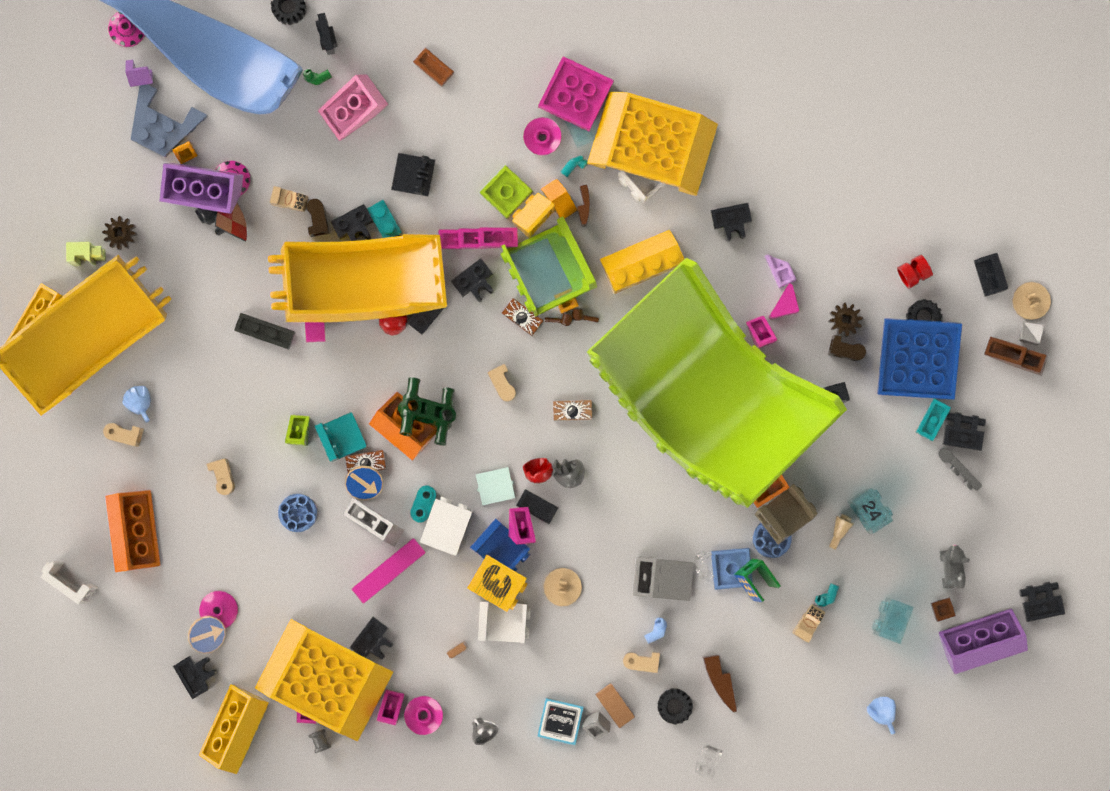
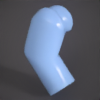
[644,617,667,644]

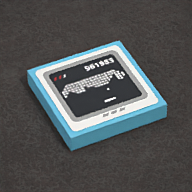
[537,698,584,745]

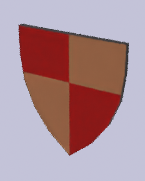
[215,203,247,242]

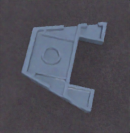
[131,84,208,158]

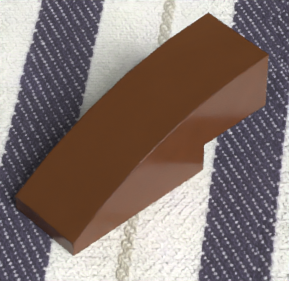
[984,336,1048,376]
[702,654,737,712]

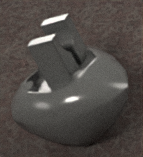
[553,459,584,488]

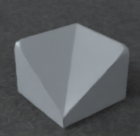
[1018,322,1045,345]
[583,711,611,740]

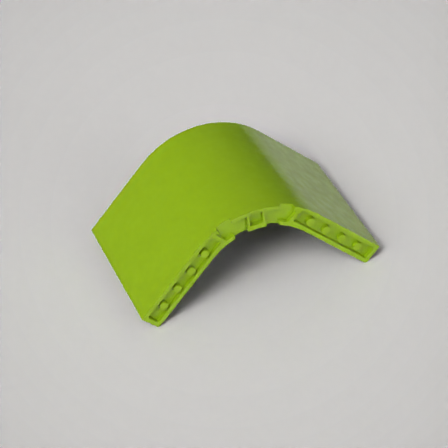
[586,258,847,508]

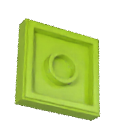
[479,165,533,219]

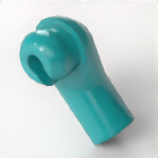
[560,155,588,177]
[815,583,840,607]

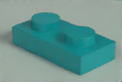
[367,200,402,238]
[915,398,951,441]

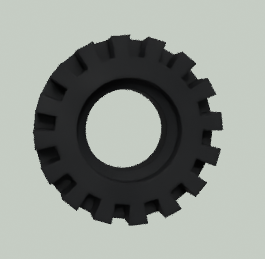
[270,0,306,25]
[906,299,943,322]
[657,688,693,725]

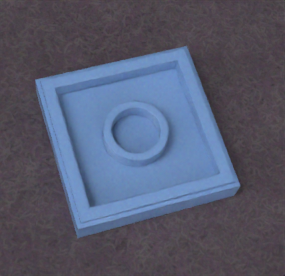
[711,548,753,590]

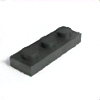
[234,313,295,350]

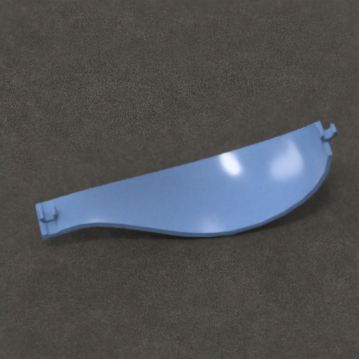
[100,0,303,114]

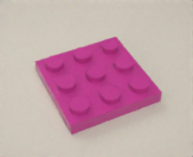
[538,56,614,131]

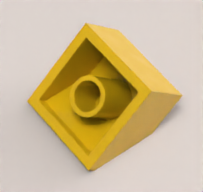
[512,193,555,238]

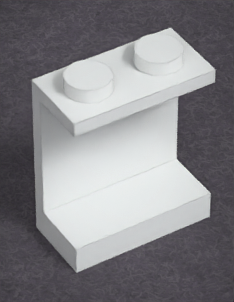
[478,601,531,643]

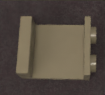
[754,484,818,545]

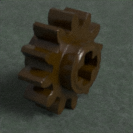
[102,216,138,251]
[828,302,863,337]

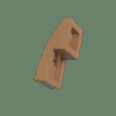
[595,683,635,728]

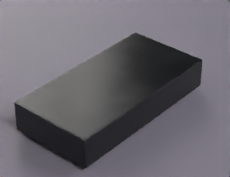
[516,489,559,524]

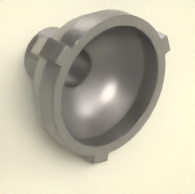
[472,718,499,745]

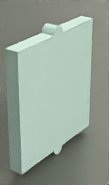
[476,467,515,505]

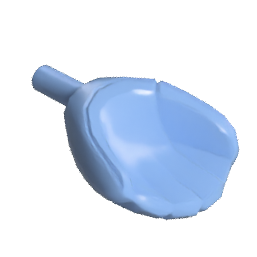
[122,386,151,423]
[867,697,896,734]

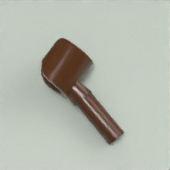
[572,309,599,323]
[545,313,573,326]

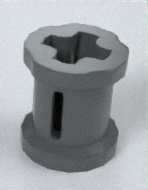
[308,729,332,753]

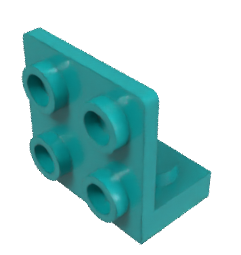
[315,412,367,462]

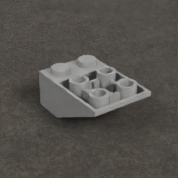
[633,557,694,601]

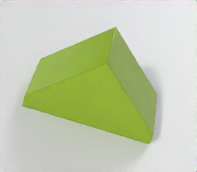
[285,415,310,446]

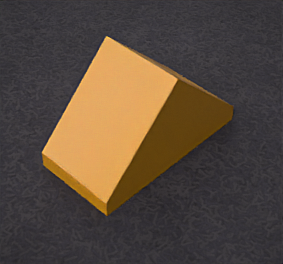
[541,179,578,219]

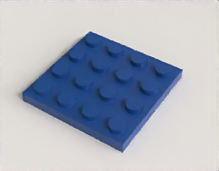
[877,318,962,400]

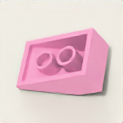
[318,74,388,141]

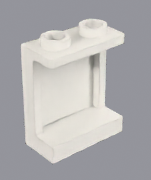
[618,171,665,203]
[420,497,473,556]
[41,561,98,604]

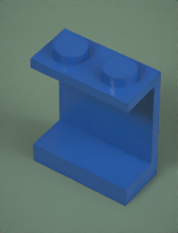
[470,518,531,572]

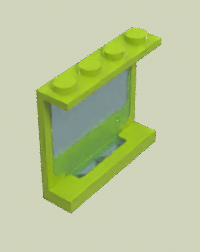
[500,217,597,317]

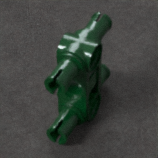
[398,377,456,446]

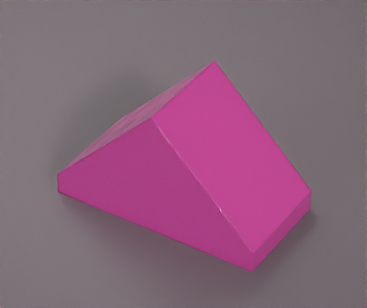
[768,283,799,320]
[746,315,777,349]
[509,507,536,544]
[377,690,404,725]

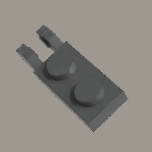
[938,449,982,491]

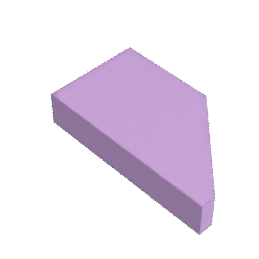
[764,255,797,288]

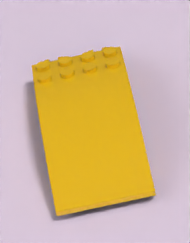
[268,234,447,322]
[0,254,171,416]

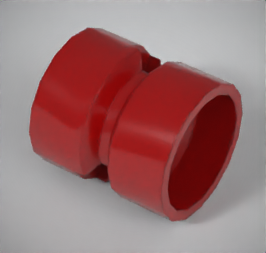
[897,254,933,289]

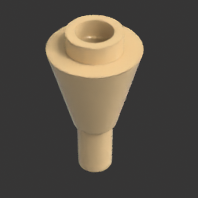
[829,514,854,550]

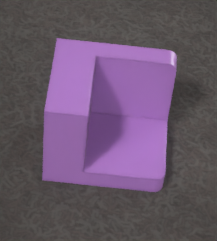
[125,59,153,87]

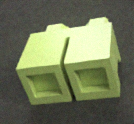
[66,242,106,266]

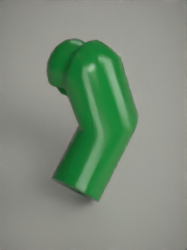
[303,69,332,85]

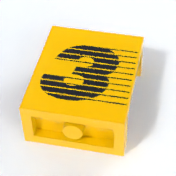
[467,555,528,612]

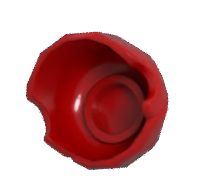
[378,315,407,336]
[523,458,553,484]

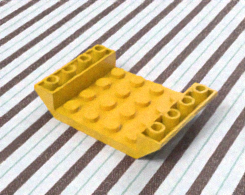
[587,92,718,196]
[255,619,394,741]

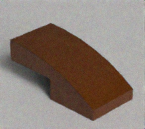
[577,184,590,228]

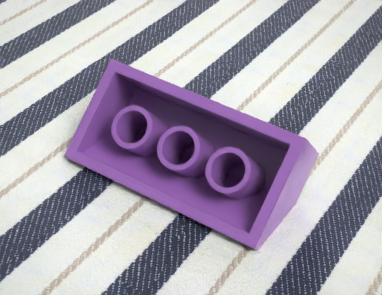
[159,163,243,213]
[939,608,1028,675]

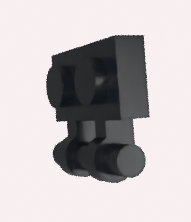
[942,412,986,451]
[1019,582,1065,622]

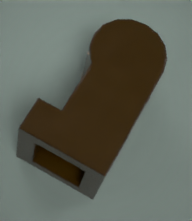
[307,199,330,237]
[828,335,866,361]

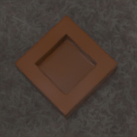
[930,597,956,622]

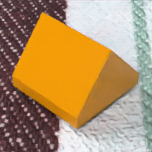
[172,141,198,164]

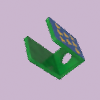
[734,558,781,602]

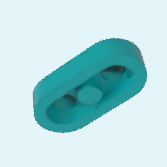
[410,485,437,523]

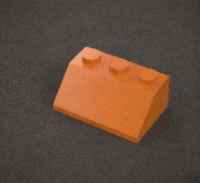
[369,392,437,461]

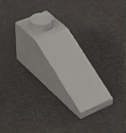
[343,498,404,546]

